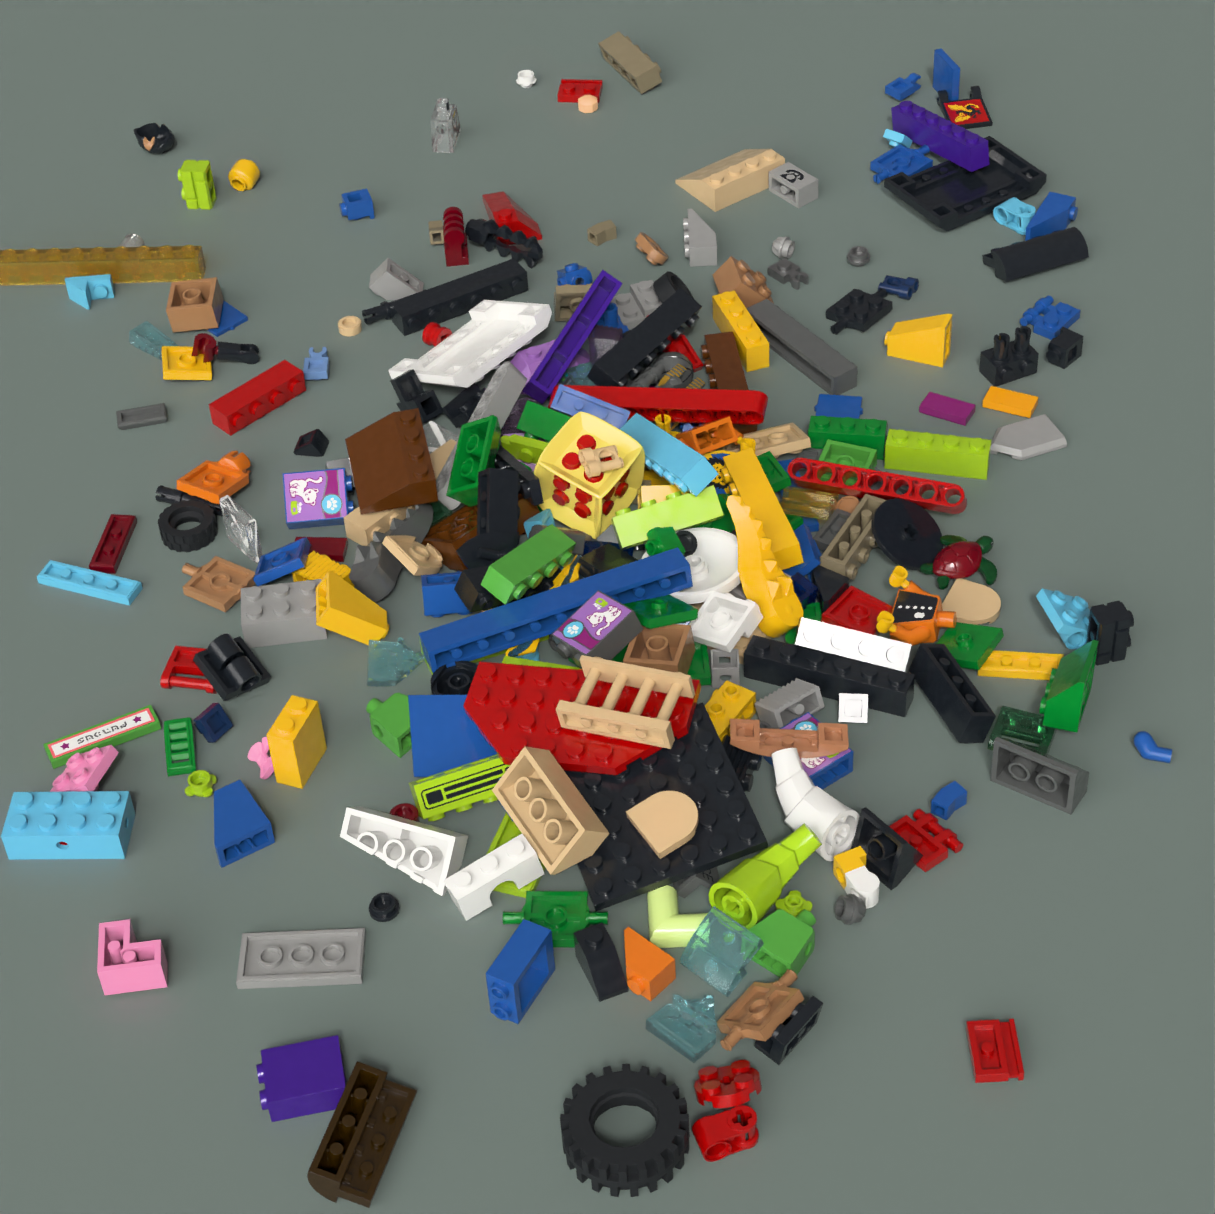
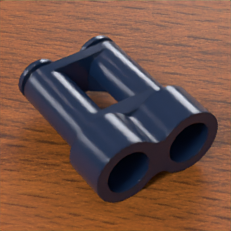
[878,275,919,300]

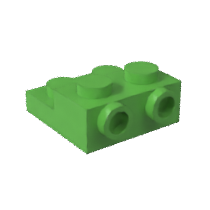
[818,439,877,486]

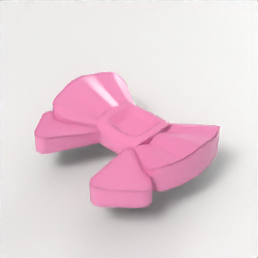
[248,737,274,780]

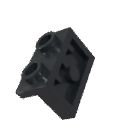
[442,383,486,428]
[754,996,823,1065]

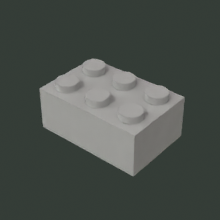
[241,579,327,648]

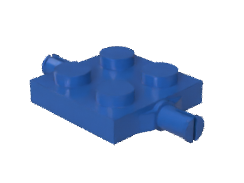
[870,144,933,184]

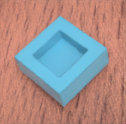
[883,129,913,148]

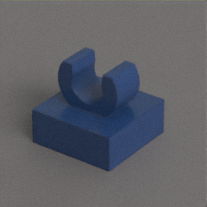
[194,703,233,743]

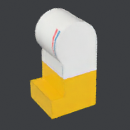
[833,846,880,909]

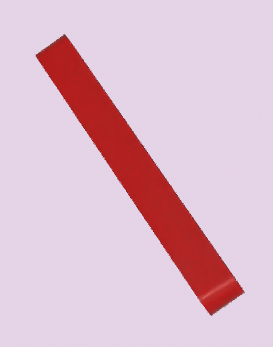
[548,385,768,425]

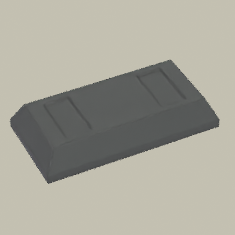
[116,403,167,430]

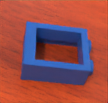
[486,919,555,1024]

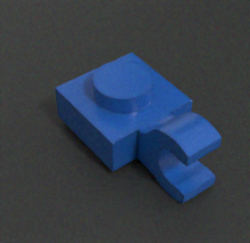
[885,73,921,101]

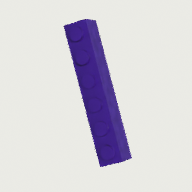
[891,101,989,172]
[522,270,623,404]

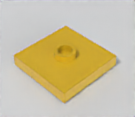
[161,346,212,380]

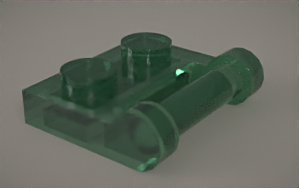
[988,706,1057,755]

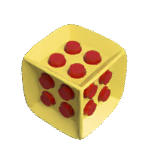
[534,412,645,539]

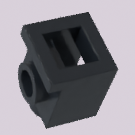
[1046,327,1083,369]

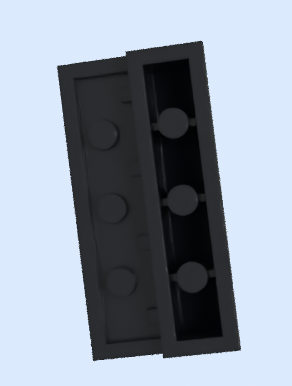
[982,227,1089,281]

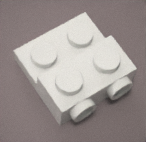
[689,591,763,653]

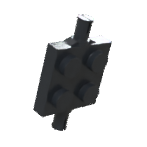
[826,288,893,335]

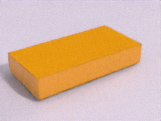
[982,386,1039,418]

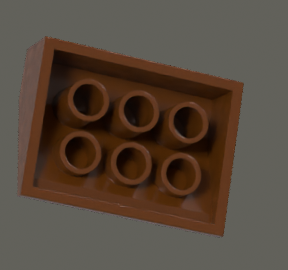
[345,408,438,514]
[421,493,540,571]

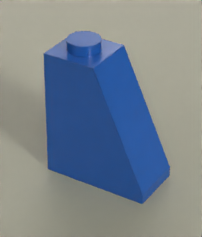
[214,780,275,868]

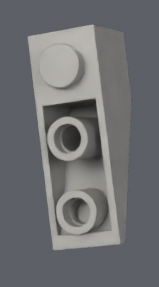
[683,209,717,267]

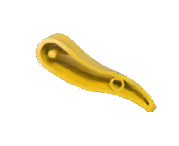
[726,495,804,638]

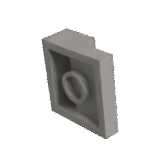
[610,280,662,330]

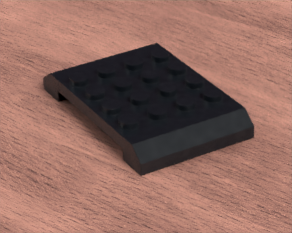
[884,136,1047,231]

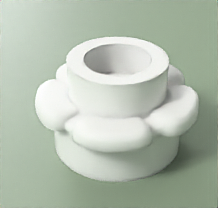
[516,70,537,88]

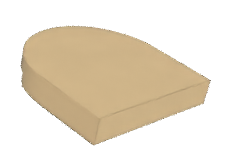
[382,535,443,576]
[942,578,1001,625]
[626,791,699,859]

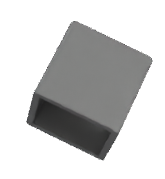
[711,649,740,688]

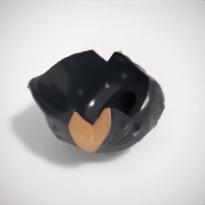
[133,123,175,154]

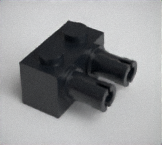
[979,326,1039,387]

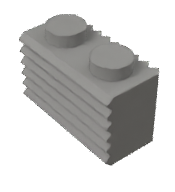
[755,678,825,729]

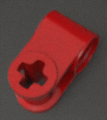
[692,1105,759,1162]

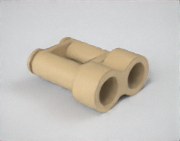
[578,445,624,478]

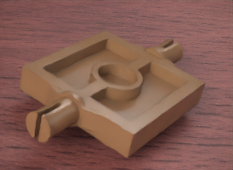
[182,556,256,612]
[716,969,804,1051]

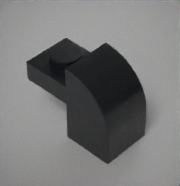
[390,369,443,423]

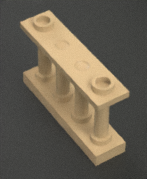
[556,655,695,749]

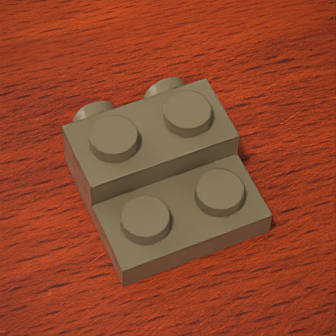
[554,283,592,321]

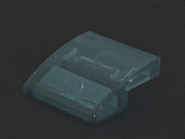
[679,906,764,998]

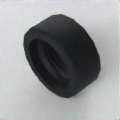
[653,271,694,303]

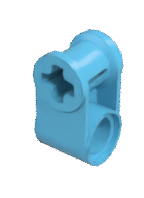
[993,197,1036,235]

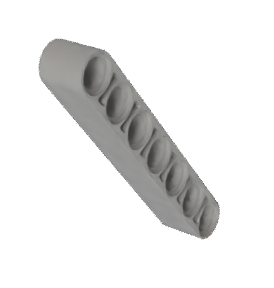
[436,361,527,510]

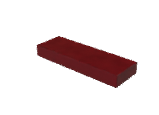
[89,514,137,574]

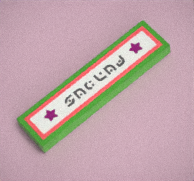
[43,705,161,769]

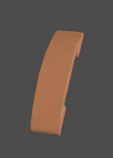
[730,719,849,758]

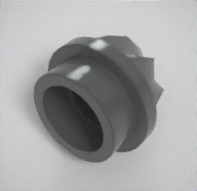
[835,894,866,925]

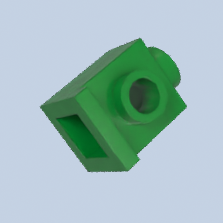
[645,527,686,556]

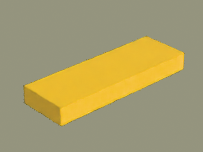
[978,650,1064,680]

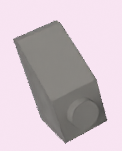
[369,258,424,301]

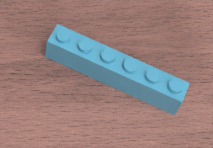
[620,413,719,496]

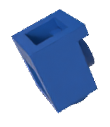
[339,188,375,220]

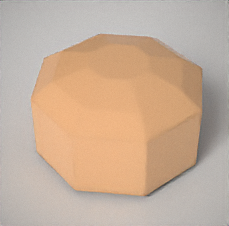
[578,95,598,113]

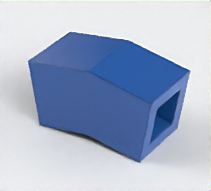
[931,781,967,820]

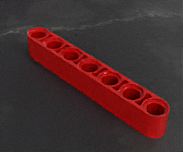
[788,458,967,514]

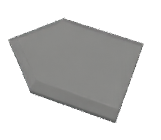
[991,414,1067,460]

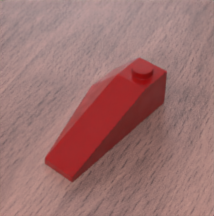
[482,191,542,245]

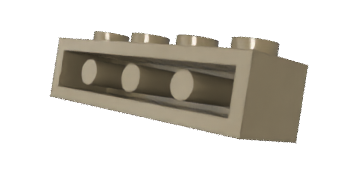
[598,31,662,94]
[820,494,887,582]

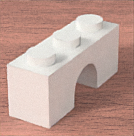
[443,834,545,921]

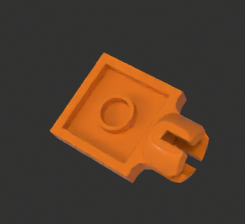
[177,451,251,504]

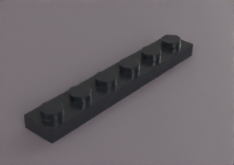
[494,445,544,506]

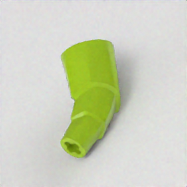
[709,823,822,931]

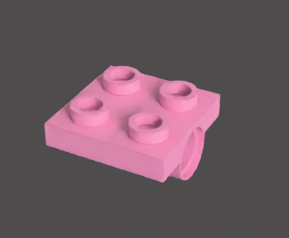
[50,745,119,792]

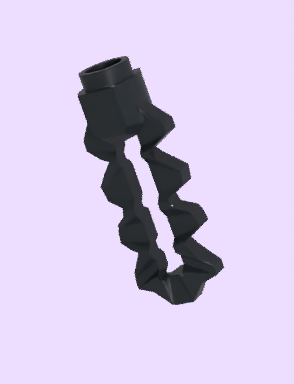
[465,219,543,268]

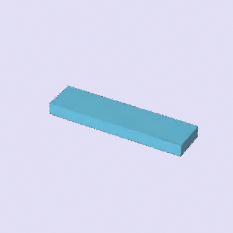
[37,560,143,606]

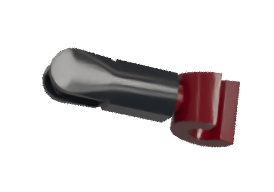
[192,333,259,364]

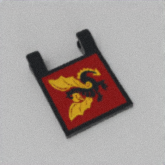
[937,86,993,129]

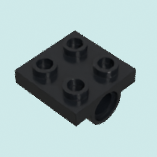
[193,634,271,701]

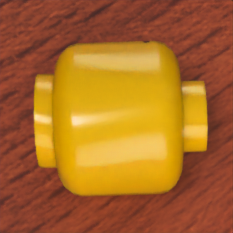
[228,159,260,191]

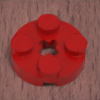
[694,1060,762,1108]

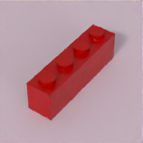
[209,360,306,436]

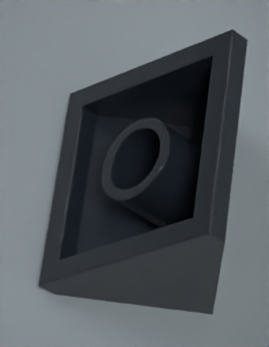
[852,807,923,890]

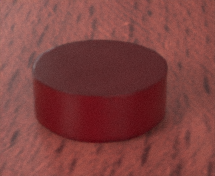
[389,803,420,822]

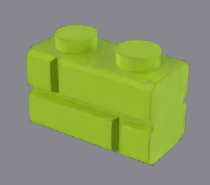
[178,160,217,210]

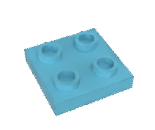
[1036,588,1090,649]

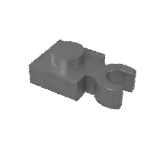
[768,258,809,290]

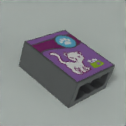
[551,590,643,668]

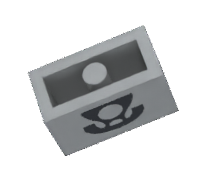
[769,162,818,209]

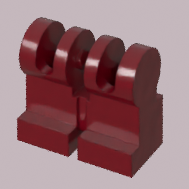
[443,207,469,267]

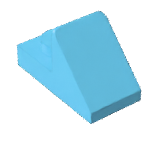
[65,274,115,310]

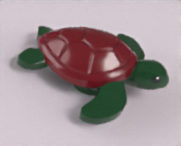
[920,535,997,590]

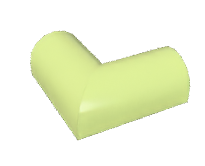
[647,885,712,948]

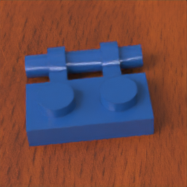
[1020,295,1081,340]

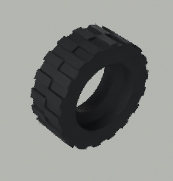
[158,500,218,552]

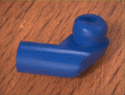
[1134,731,1173,763]

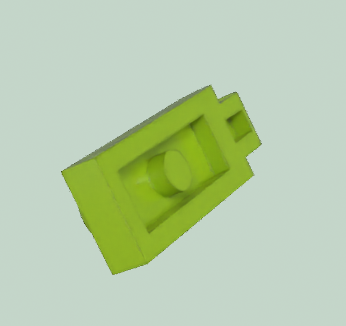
[500,434,548,464]

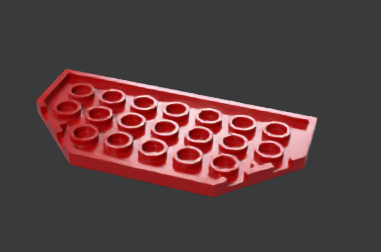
[463,661,701,775]

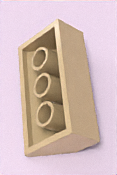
[492,746,609,875]

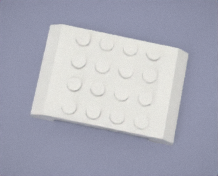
[388,300,552,388]

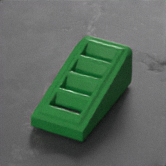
[164,717,197,777]

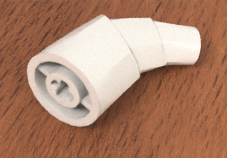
[771,748,860,861]

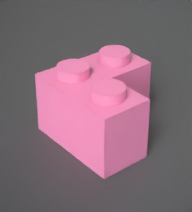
[97,919,168,995]

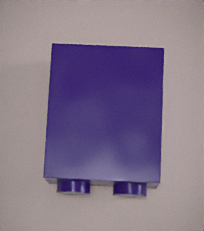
[256,1035,347,1122]

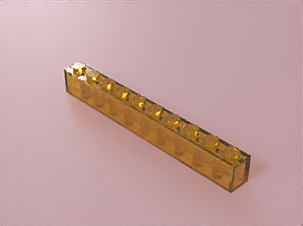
[0,245,206,286]

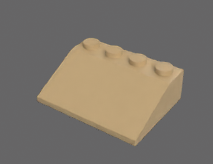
[675,149,785,212]

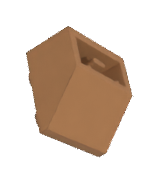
[713,256,773,308]

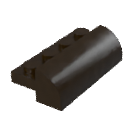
[307,1061,417,1208]

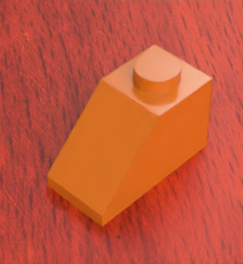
[624,927,676,1002]

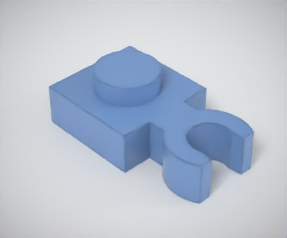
[303,347,330,380]

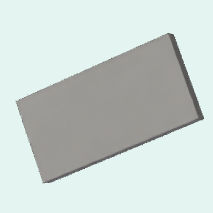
[236,928,366,989]

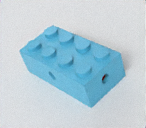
[1,791,136,860]

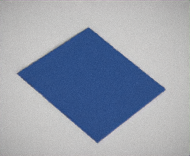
[408,695,497,777]

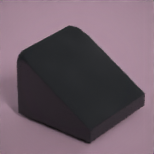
[293,429,329,457]

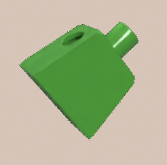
[366,693,412,758]
[743,909,816,978]

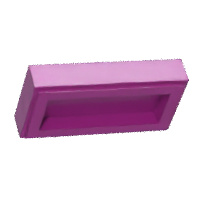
[919,392,976,426]

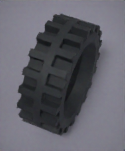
[560,1064,690,1197]

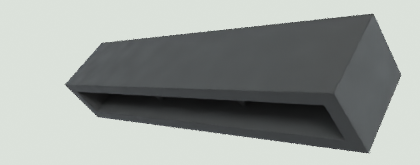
[746,299,858,395]

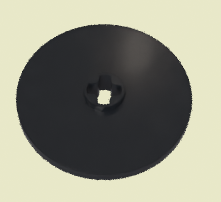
[872,498,943,570]

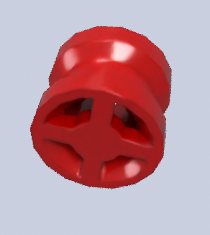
[422,322,452,347]

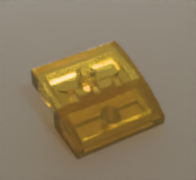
[779,486,839,520]

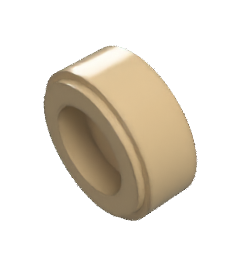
[338,316,362,337]

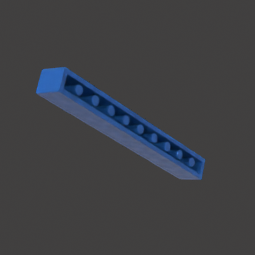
[419,547,693,673]

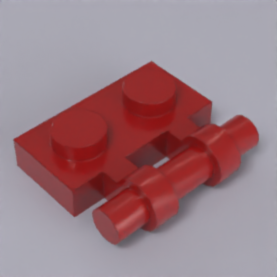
[889,809,963,873]

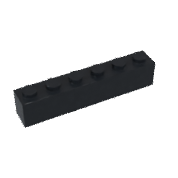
[390,258,529,336]
[587,288,702,387]
[744,635,915,717]

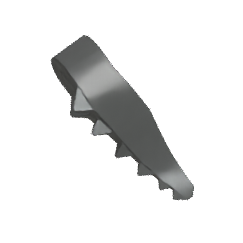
[349,503,433,602]

